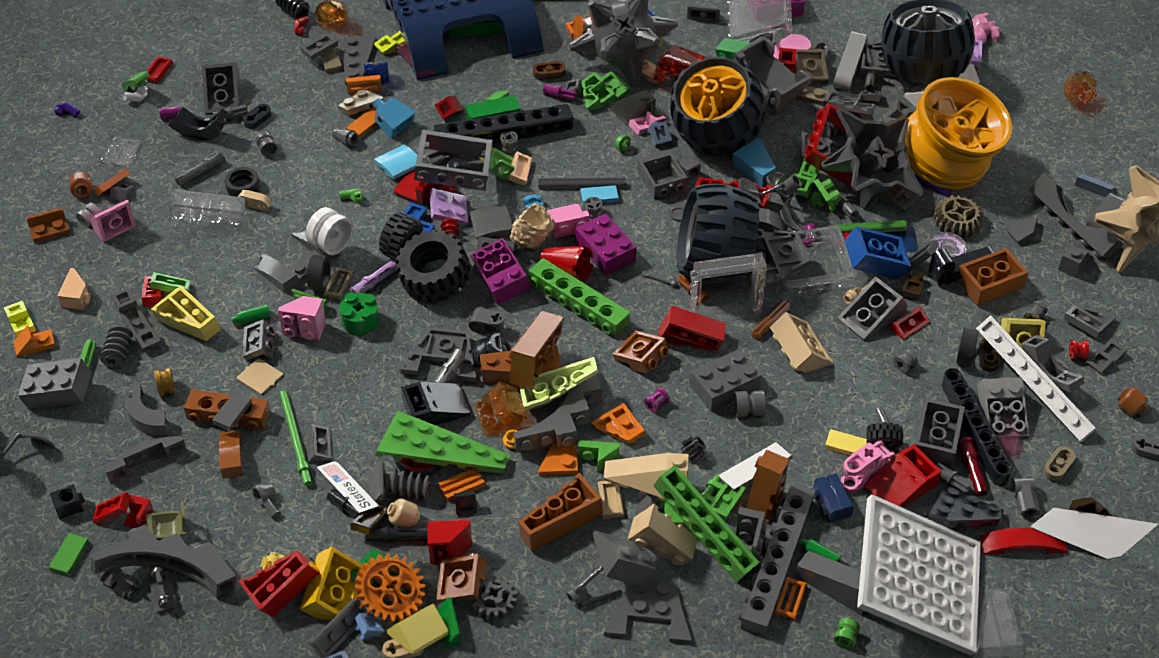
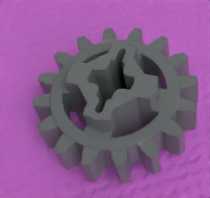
[470,575,517,621]

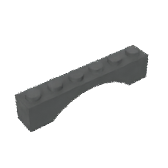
[1029,173,1123,260]

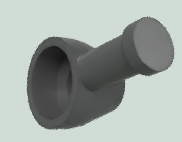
[252,483,281,519]

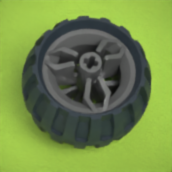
[881,0,975,84]

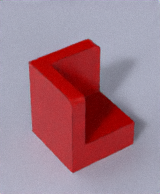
[434,95,463,120]
[124,495,153,528]

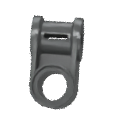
[468,307,506,335]

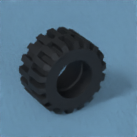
[379,212,424,260]

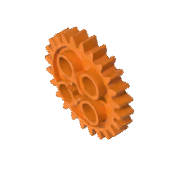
[354,553,425,624]

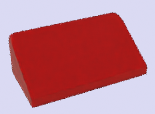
[887,306,930,340]

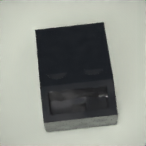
[401,382,471,425]

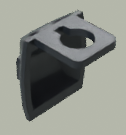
[471,333,512,368]

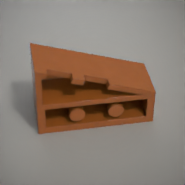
[746,449,789,524]

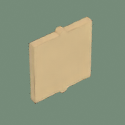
[236,358,283,395]

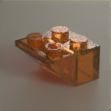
[474,381,527,436]

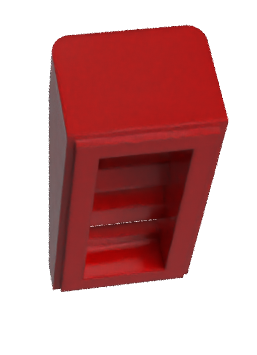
[141,276,164,307]

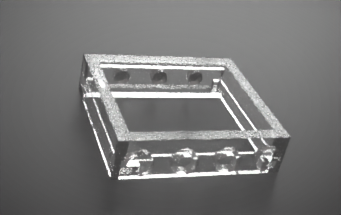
[772,225,858,298]
[688,253,767,322]

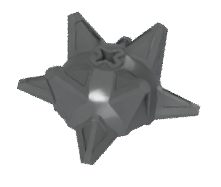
[569,0,678,88]
[822,108,924,209]

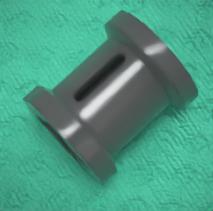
[1023,301,1048,320]

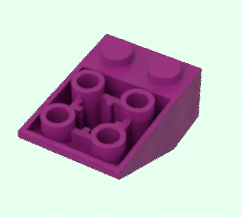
[470,238,531,304]

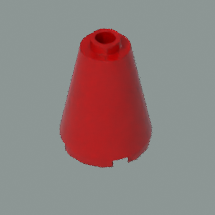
[540,246,593,281]

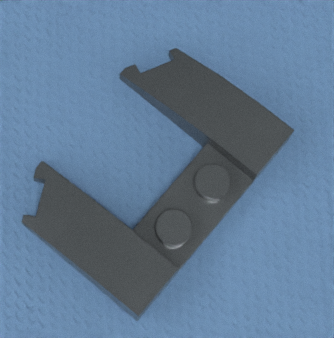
[254,231,341,293]

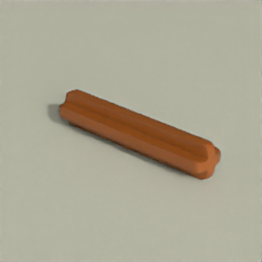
[751,300,790,340]

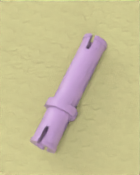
[350,259,396,293]

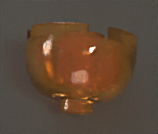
[315,0,349,32]
[1063,71,1098,106]

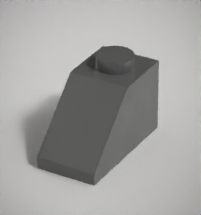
[1058,245,1091,277]

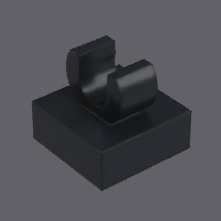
[454,491,477,516]

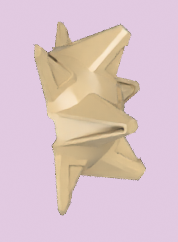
[1094,165,1159,272]

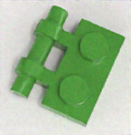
[700,475,746,522]

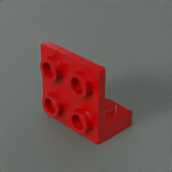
[393,170,438,205]

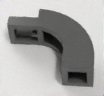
[1021,335,1084,392]

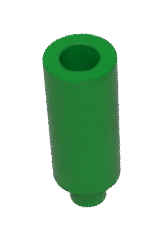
[231,305,271,326]
[799,538,842,562]

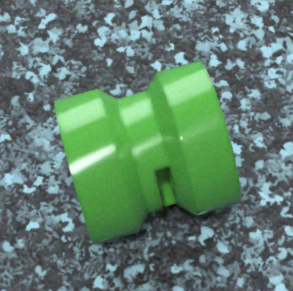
[834,618,861,649]

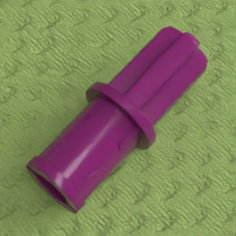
[543,84,577,100]

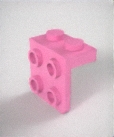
[547,204,589,238]

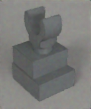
[676,153,701,181]

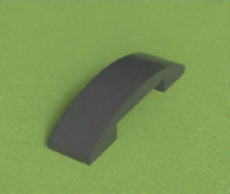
[111,288,161,351]
[105,436,187,484]

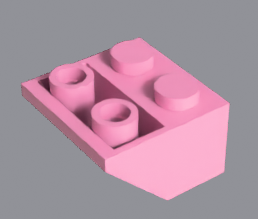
[278,296,326,340]

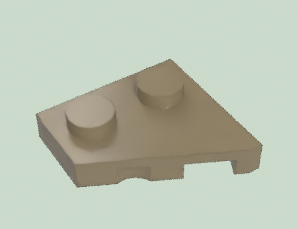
[338,89,385,116]

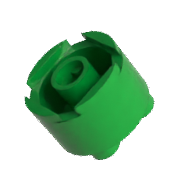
[339,292,379,336]

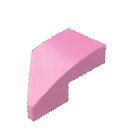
[628,112,666,135]

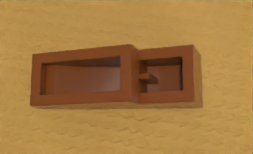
[219,430,243,479]

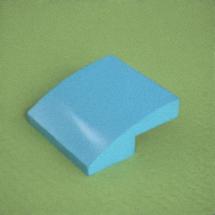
[374,145,423,179]

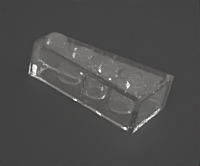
[167,189,245,229]

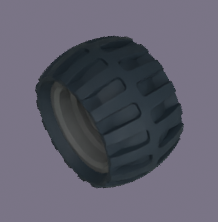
[676,184,759,286]

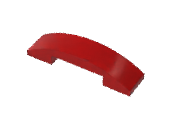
[980,527,1068,554]

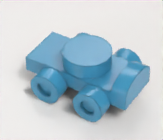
[523,194,544,210]

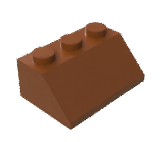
[959,248,1028,306]

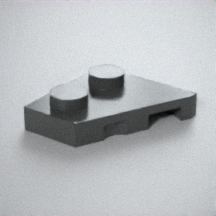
[1064,305,1117,338]

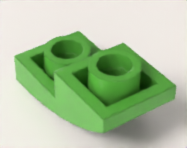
[122,71,149,91]

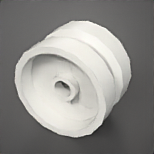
[305,207,353,255]

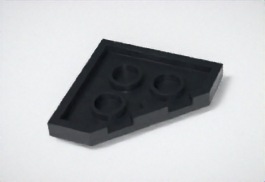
[928,486,1004,528]

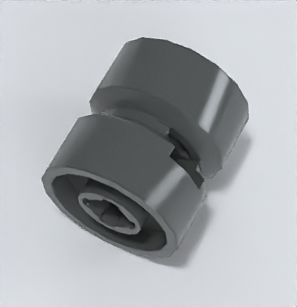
[734,390,766,417]

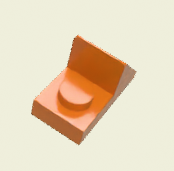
[13,325,55,357]

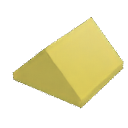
[387,604,449,654]

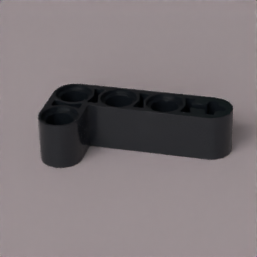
[929,246,995,286]

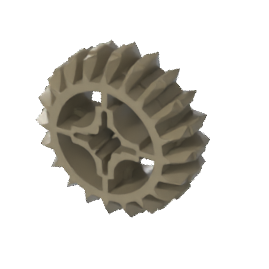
[934,195,984,238]

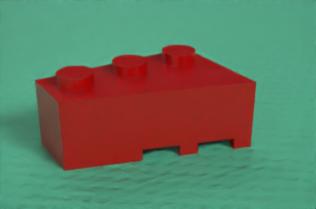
[658,306,726,351]

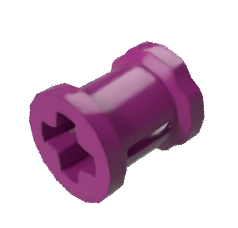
[644,387,670,413]

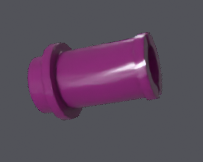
[159,106,180,121]

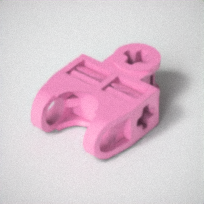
[841,441,896,493]

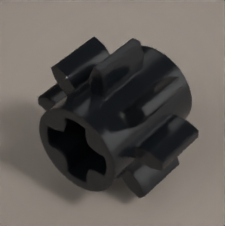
[681,435,706,461]

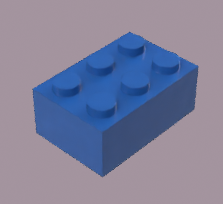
[844,226,911,279]

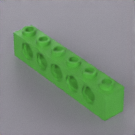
[529,258,630,337]
[653,465,759,583]

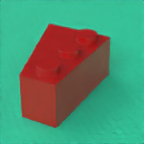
[239,550,320,618]

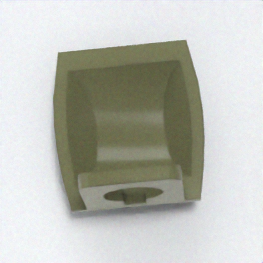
[147,502,186,540]

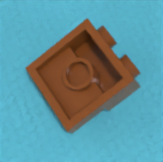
[613,331,669,374]
[436,553,487,603]

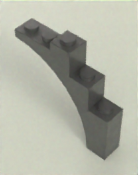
[513,356,602,452]
[91,525,236,598]

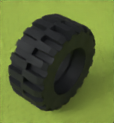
[395,230,471,303]

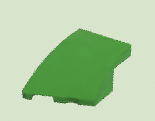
[581,71,632,111]

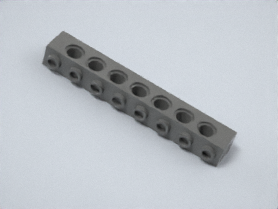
[738,483,815,637]

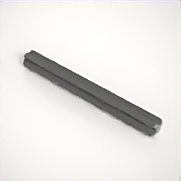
[538,177,626,189]

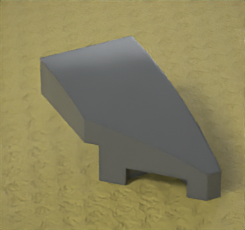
[1007,216,1038,245]

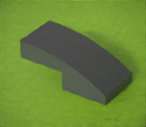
[1086,338,1127,374]

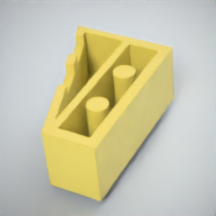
[151,285,221,341]

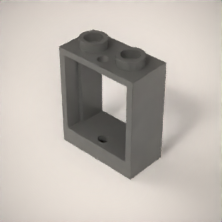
[637,150,687,199]

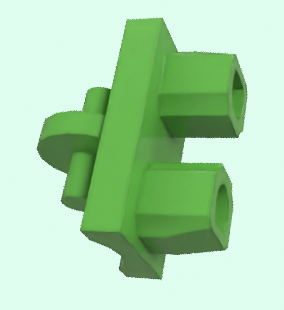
[810,178,842,212]

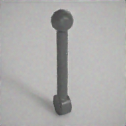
[642,271,678,288]

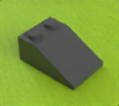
[202,62,241,114]
[837,277,908,340]
[593,531,655,587]

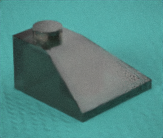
[608,90,656,126]

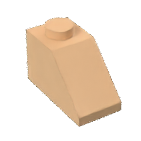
[57,268,90,310]

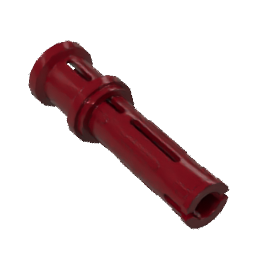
[957,437,988,497]

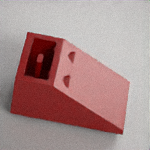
[864,444,942,508]

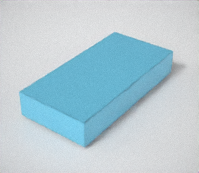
[581,185,618,205]

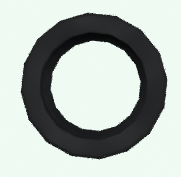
[225,167,260,199]
[307,255,331,291]
[956,327,979,366]

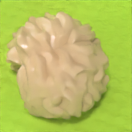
[510,203,555,250]

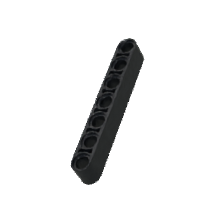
[941,368,1013,486]

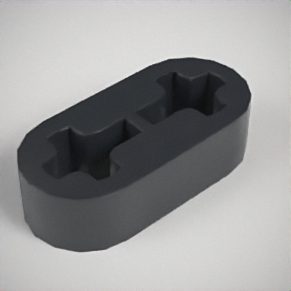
[243,104,271,129]

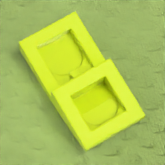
[374,31,407,55]
[4,301,36,337]

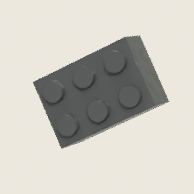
[690,349,762,412]
[18,358,92,409]
[914,398,965,468]

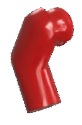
[294,16,309,36]

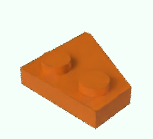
[591,403,646,445]
[539,443,578,476]

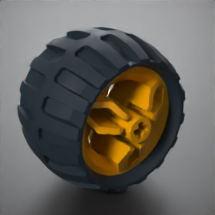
[670,56,765,156]

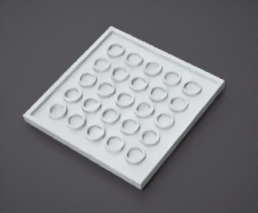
[857,495,980,656]

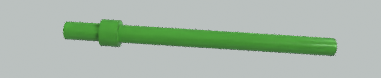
[280,390,312,486]

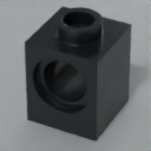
[50,484,85,520]

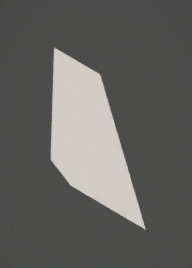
[1030,508,1158,559]

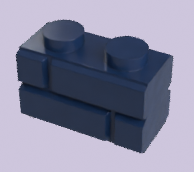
[812,473,854,522]

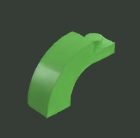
[794,161,820,198]

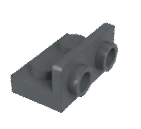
[242,319,275,361]

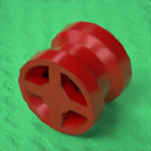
[1069,340,1089,360]

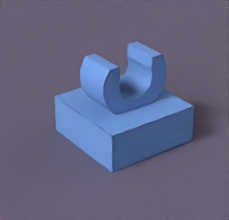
[355,613,384,640]

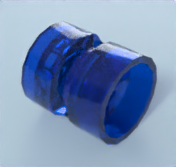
[364,61,390,83]

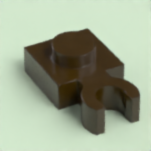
[901,269,924,300]

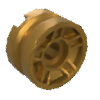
[154,367,176,397]

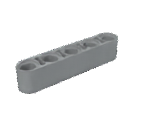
[833,31,868,91]

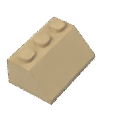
[770,312,834,373]

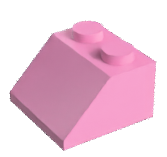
[90,200,136,242]

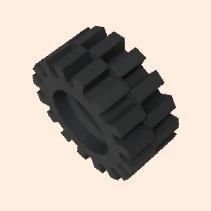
[866,422,903,450]

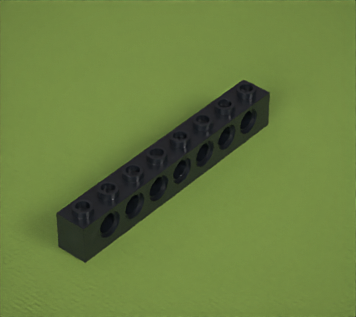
[434,104,574,152]

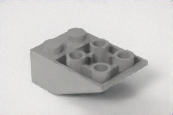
[977,377,1029,438]

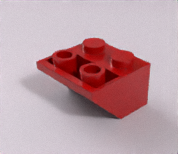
[427,519,472,566]

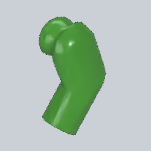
[339,189,364,203]

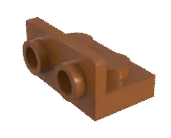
[26,207,70,243]

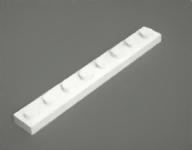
[976,315,1097,442]

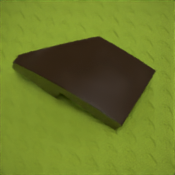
[1069,498,1111,516]

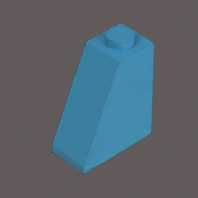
[732,137,776,187]

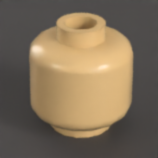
[387,499,420,528]

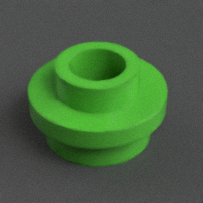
[615,135,631,153]

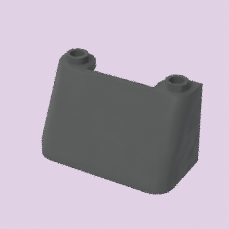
[733,36,812,115]

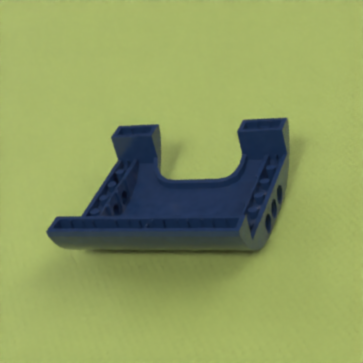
[382,0,544,80]

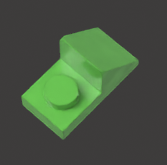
[578,440,620,472]

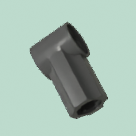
[1011,478,1040,517]

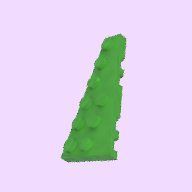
[375,411,510,474]

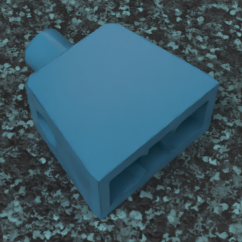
[373,98,416,138]

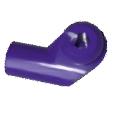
[54,102,81,117]

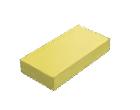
[825,429,866,456]

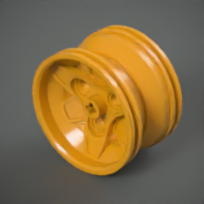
[905,77,1012,190]

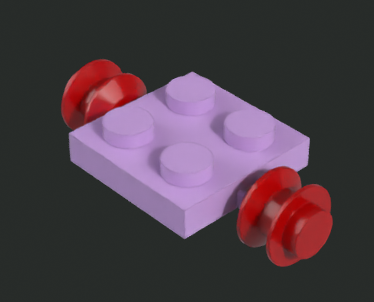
[430,184,468,236]

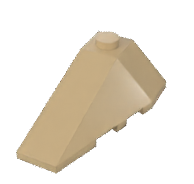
[604,453,689,502]

